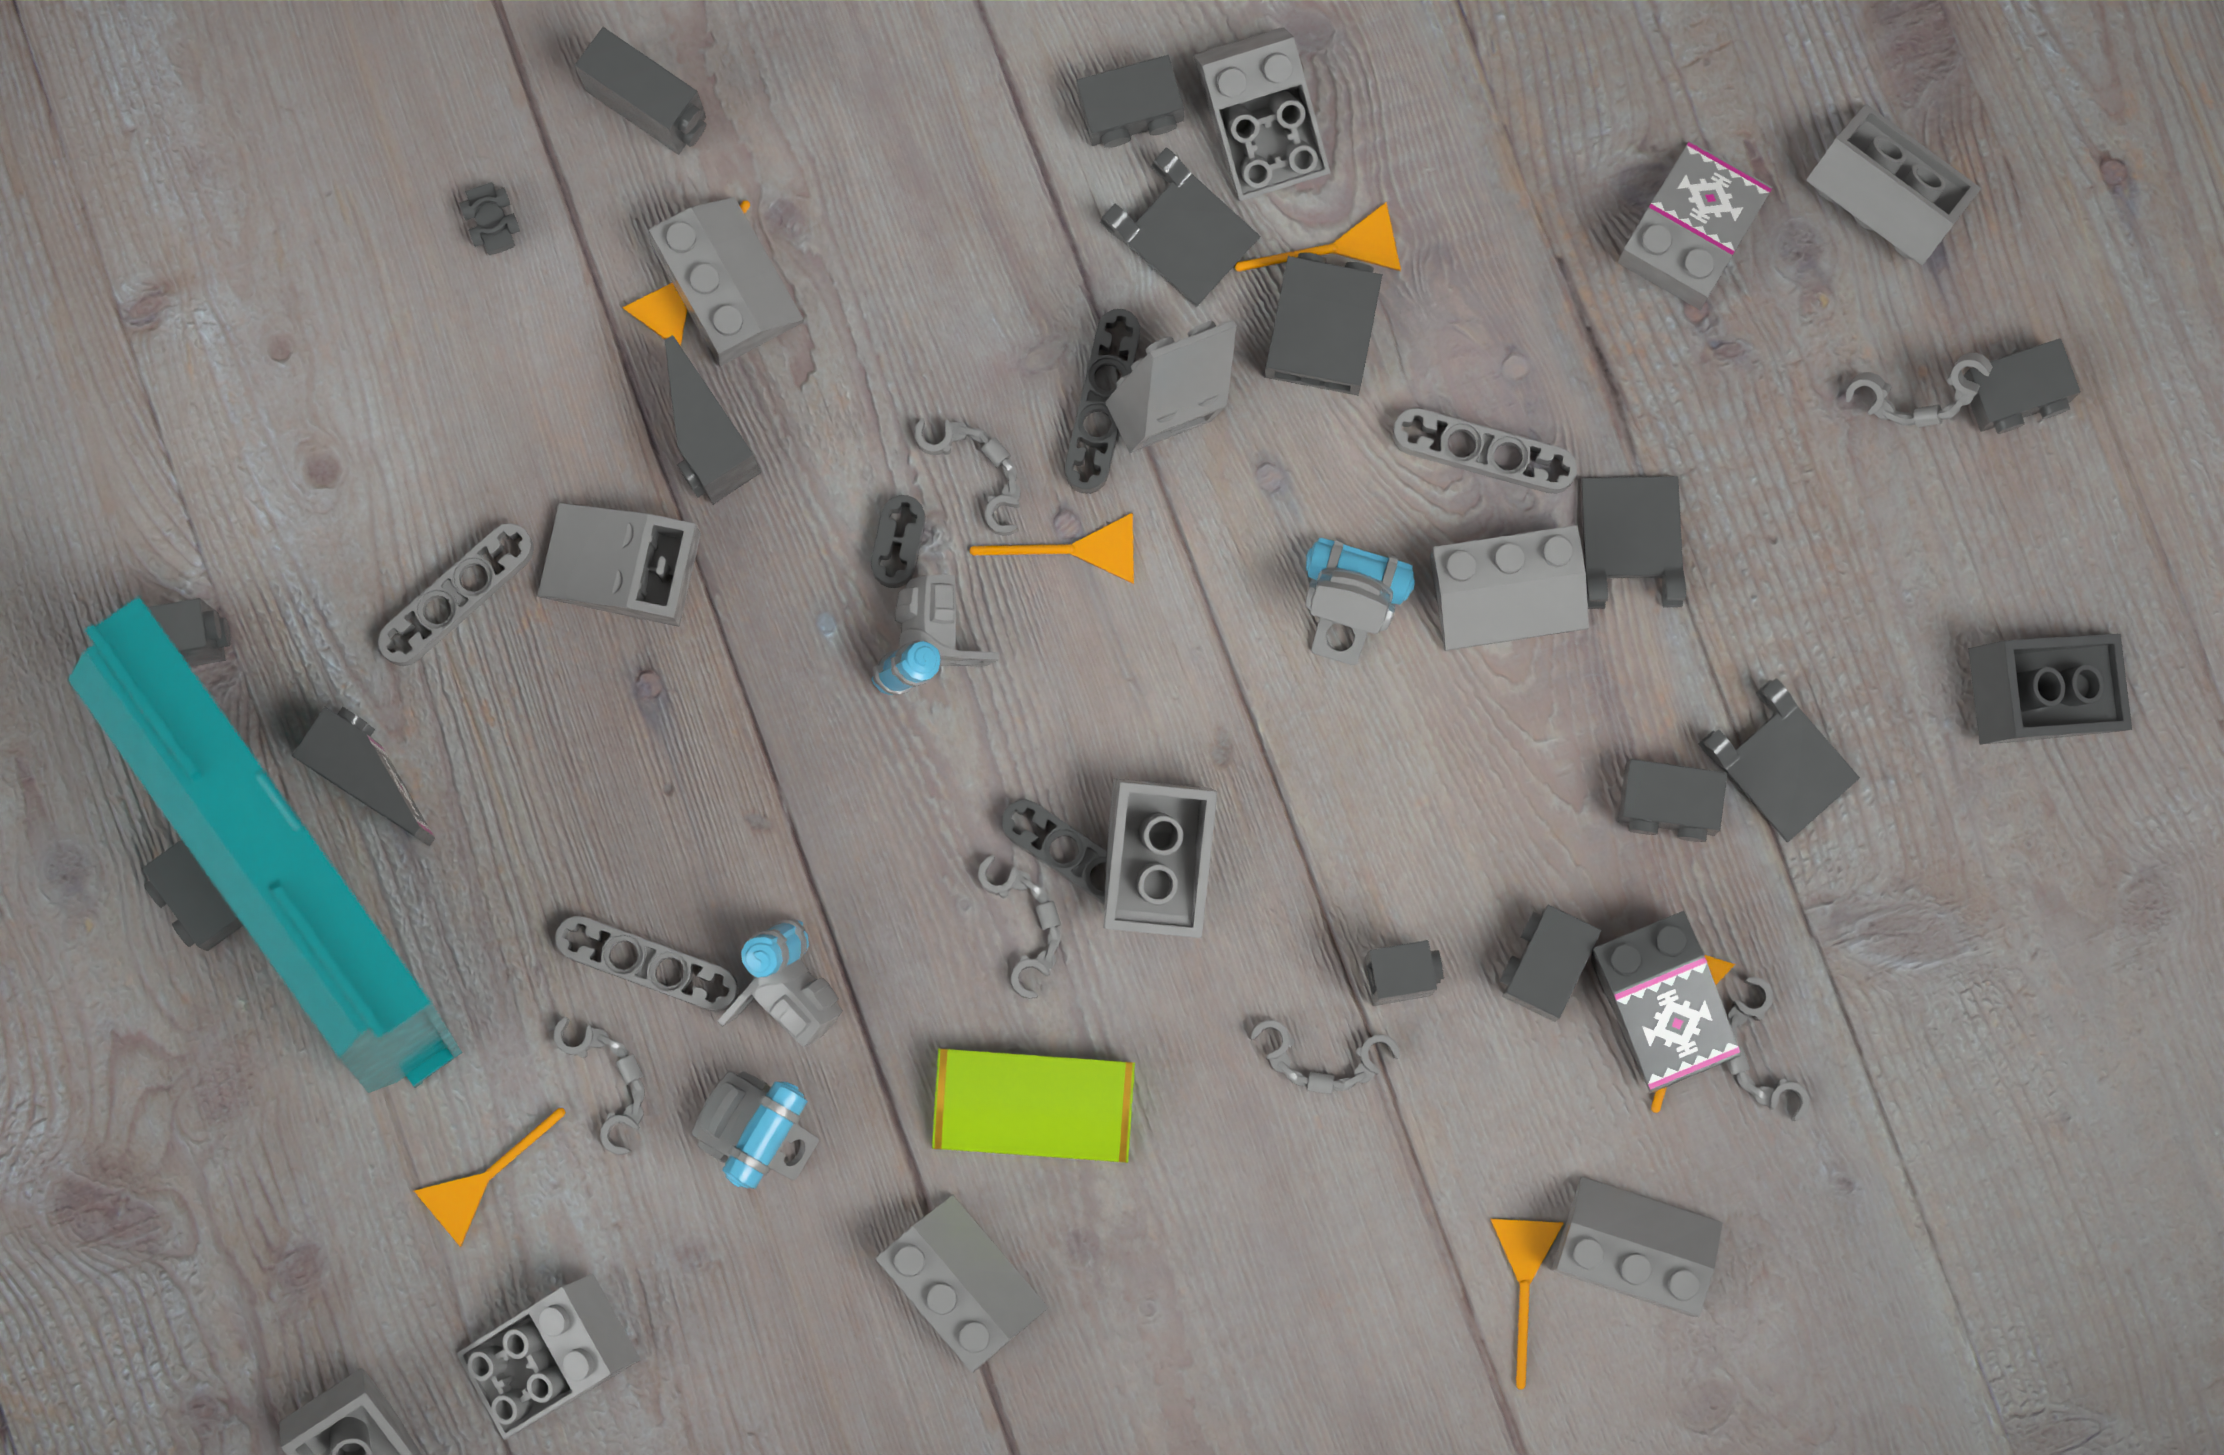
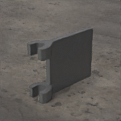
[1100,147,1261,307]
[1581,476,1686,609]
[1698,678,1860,842]

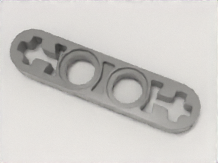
[1393,408,1577,494]
[378,523,534,666]
[555,916,739,1012]

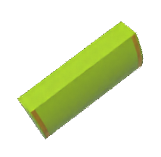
[932,1049,1135,1163]

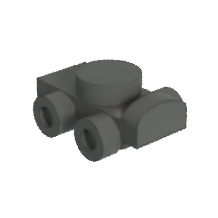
[459,182,520,255]

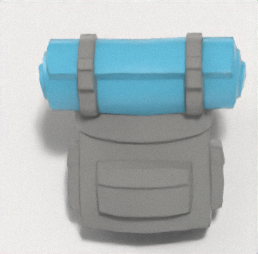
[1305,537,1415,665]
[871,575,999,695]
[717,919,843,1047]
[692,1071,819,1189]

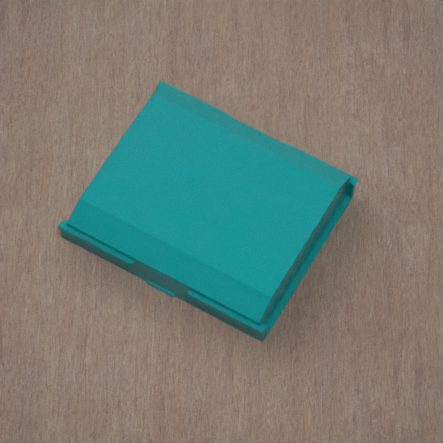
[68,596,462,1093]

